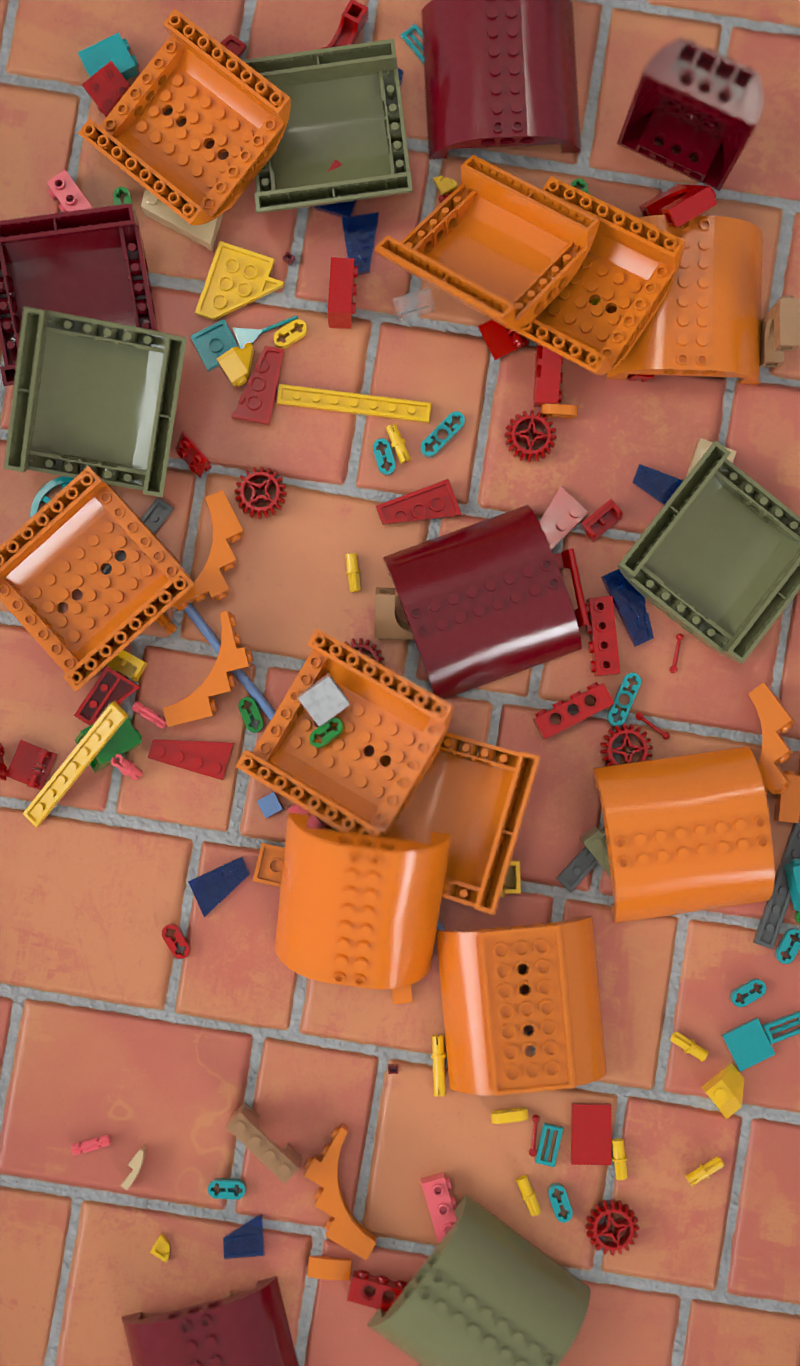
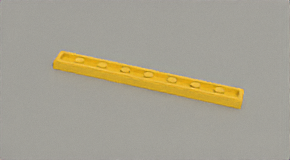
[276,384,432,423]
[23,702,129,827]

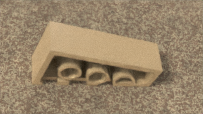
[141,189,223,252]

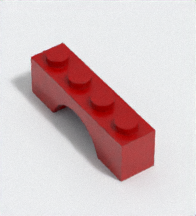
[322,0,368,49]

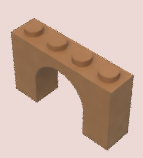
[760,295,800,367]
[375,587,414,641]
[226,1102,302,1184]

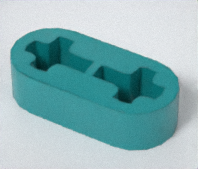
[373,438,395,476]
[775,928,800,964]
[730,978,766,1007]
[208,1178,246,1200]
[548,1183,573,1223]

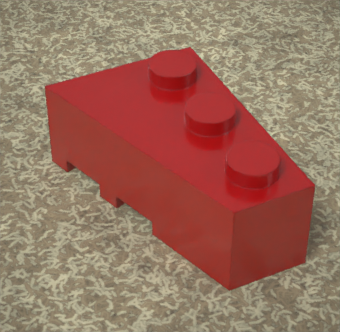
[328,257,358,329]
[533,344,564,407]
[74,665,141,726]

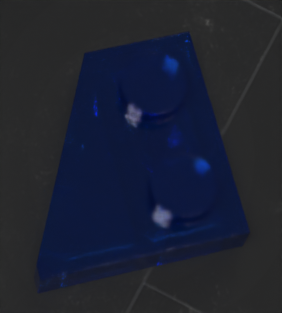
[223,1214,265,1259]

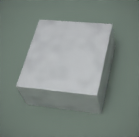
[298,673,350,727]

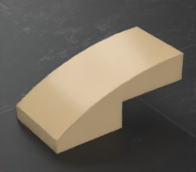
[121,1145,147,1191]

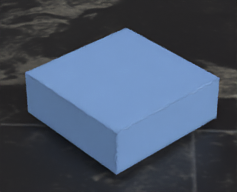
[257,792,283,818]

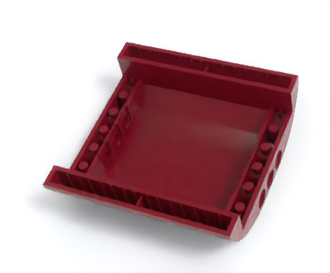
[422,0,581,160]
[0,203,158,386]
[383,505,582,700]
[122,1276,299,1366]

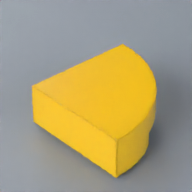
[433,176,459,196]
[150,1233,170,1263]

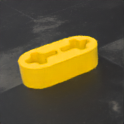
[273,319,307,349]
[490,1107,529,1124]

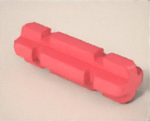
[132,701,167,729]
[71,1135,111,1156]

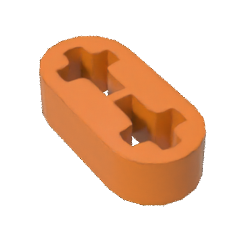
[541,404,578,419]

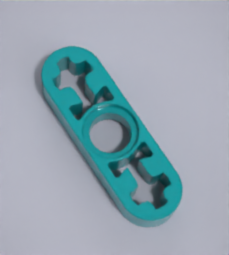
[420,411,465,458]
[607,673,641,726]

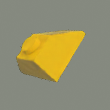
[217,342,254,388]
[701,1063,744,1119]

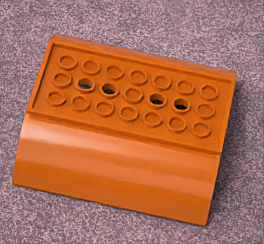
[78,9,291,226]
[465,176,685,375]
[0,466,195,692]
[235,628,453,838]
[436,915,607,1096]

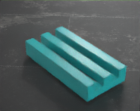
[400,24,424,65]
[762,1011,800,1044]
[535,1122,563,1167]

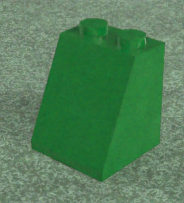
[75,713,142,773]

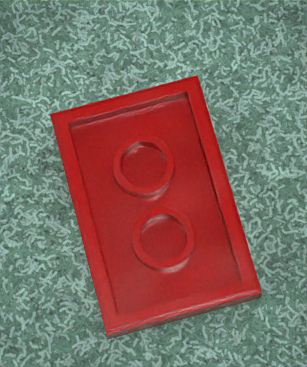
[571,1103,612,1165]

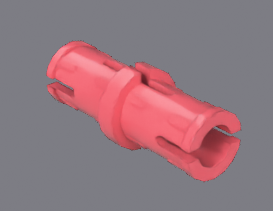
[111,754,143,780]

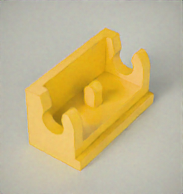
[107,650,148,682]

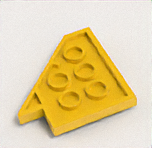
[195,241,284,321]

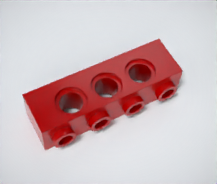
[532,682,615,740]
[347,1270,408,1312]

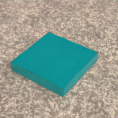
[190,319,238,371]
[722,1018,775,1072]

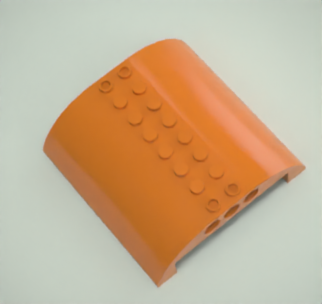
[375,155,600,329]
[606,215,763,384]
[381,732,541,915]
[593,746,775,923]
[275,812,451,989]

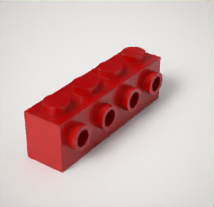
[585,596,620,677]

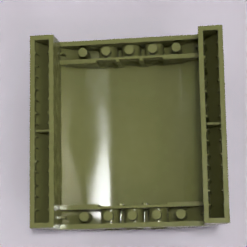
[242,39,413,214]
[4,307,187,497]
[618,440,800,664]
[368,1195,590,1366]

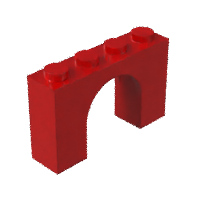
[639,184,717,228]

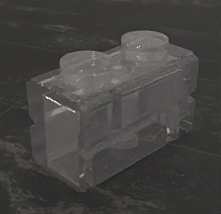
[393,287,435,323]

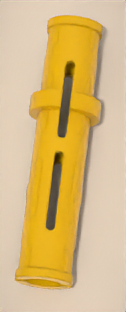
[431,1034,446,1097]

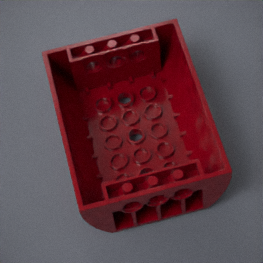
[617,38,763,191]

